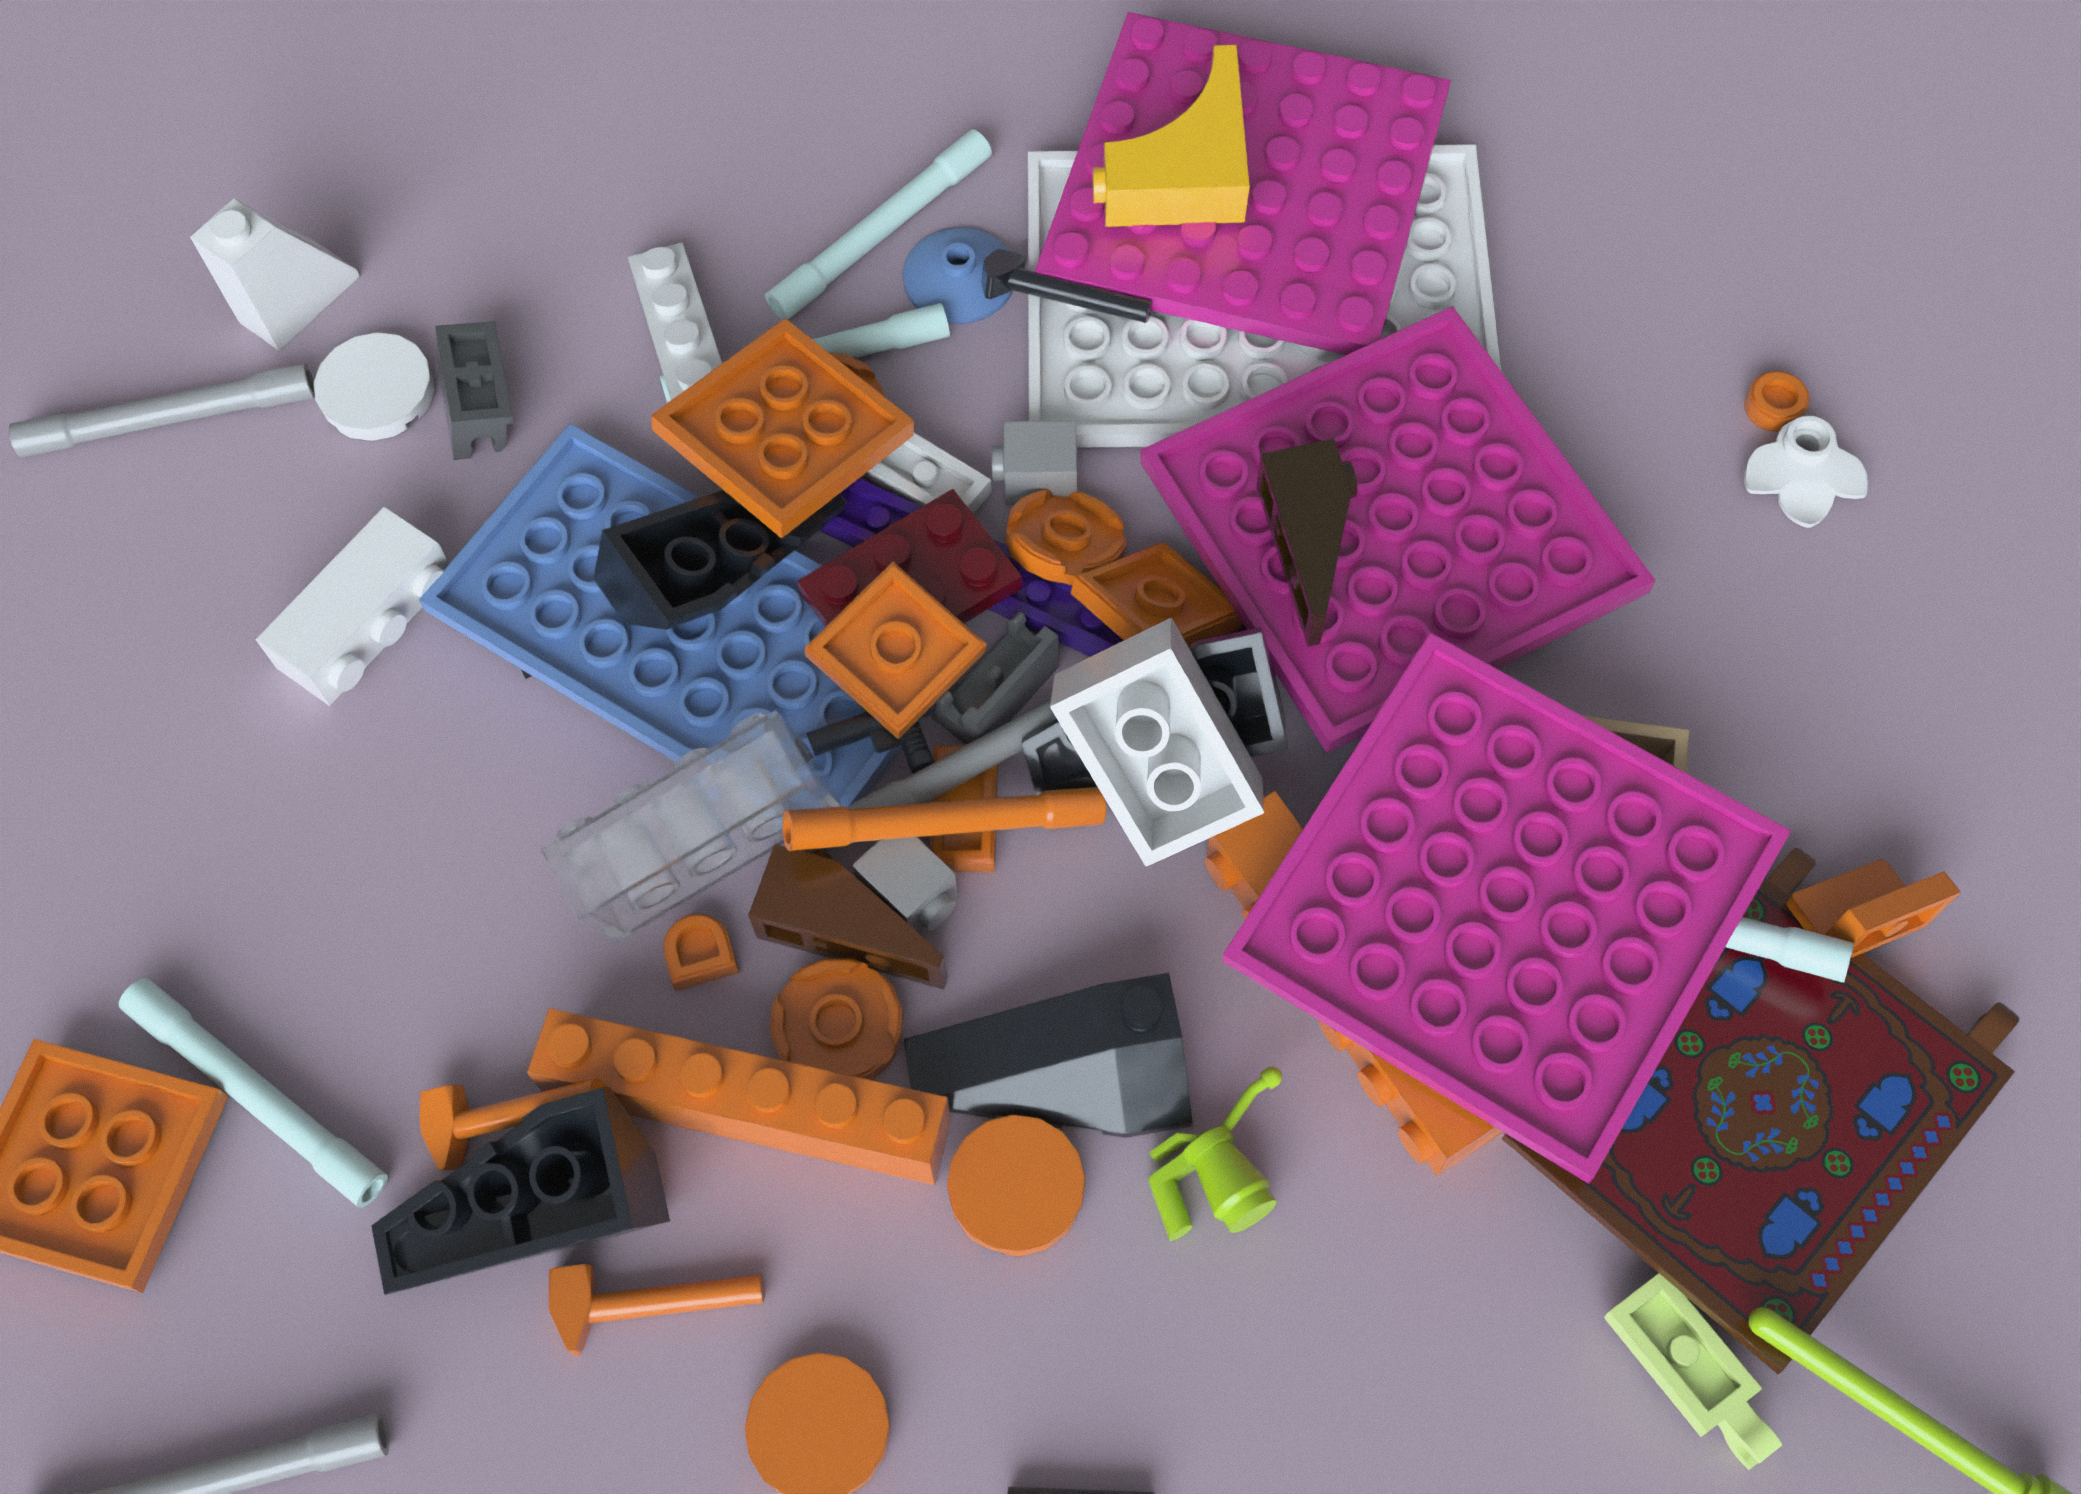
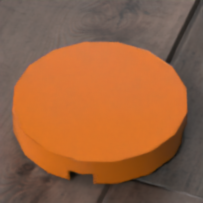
[1005,490,1127,585]
[770,958,904,1080]
[947,1115,1085,1257]
[745,1353,891,1494]

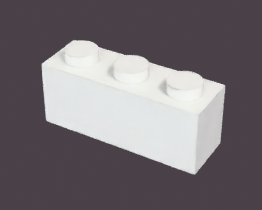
[256,507,449,706]

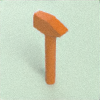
[419,1078,605,1170]
[549,1264,765,1356]

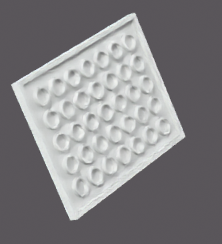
[1028,144,1501,448]

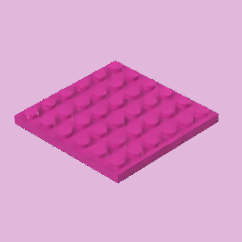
[1035,12,1451,355]
[1140,306,1656,753]
[1222,632,1791,1184]

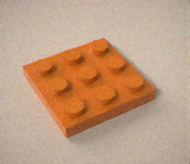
[651,318,914,538]
[0,1039,228,1294]

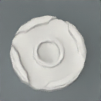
[313,332,435,441]

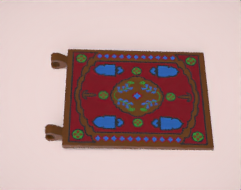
[1502,848,2020,1374]

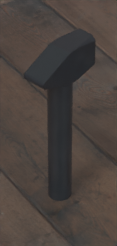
[981,249,1152,323]

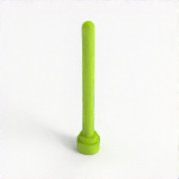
[1748,1307,2073,1494]

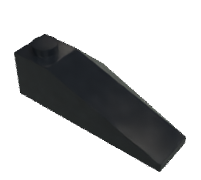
[593,490,847,630]
[1021,628,1288,795]
[904,973,1193,1138]
[371,1087,670,1295]

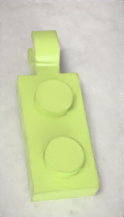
[1604,1273,1782,1470]

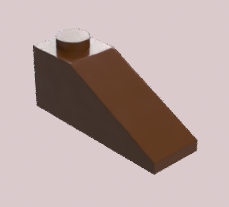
[748,844,947,989]

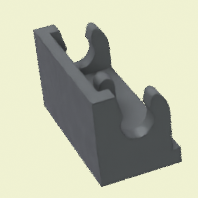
[435,321,513,460]
[932,612,1059,745]

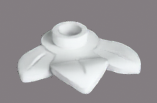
[1744,416,1868,528]

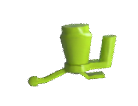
[1148,1066,1282,1241]

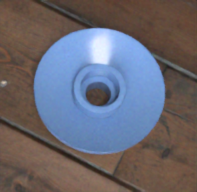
[903,227,1013,324]

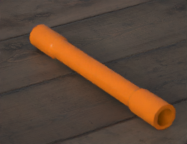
[782,787,1106,851]

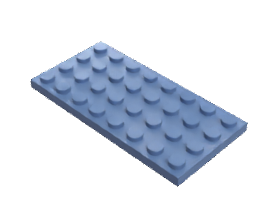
[419,423,923,851]

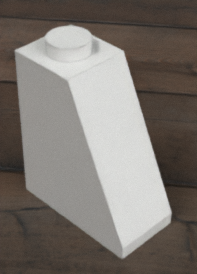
[190,199,360,351]

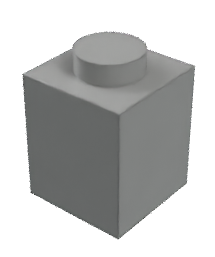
[992,421,1077,505]
[852,837,958,933]

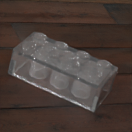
[541,710,841,941]

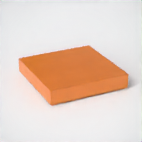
[1070,542,1243,646]
[804,562,987,739]

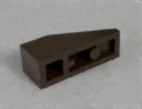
[1256,438,1357,647]

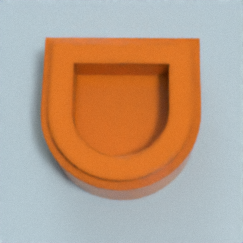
[663,914,739,991]

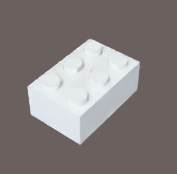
[1050,618,1264,867]

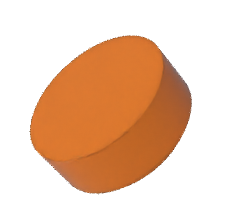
[1744,371,1810,432]

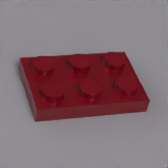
[797,489,1023,627]

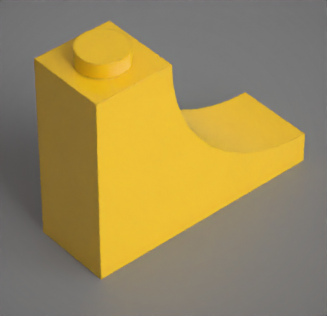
[1092,45,1250,227]

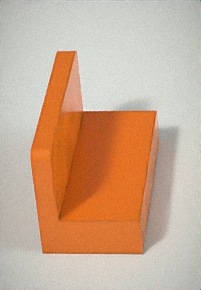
[1786,859,1961,958]

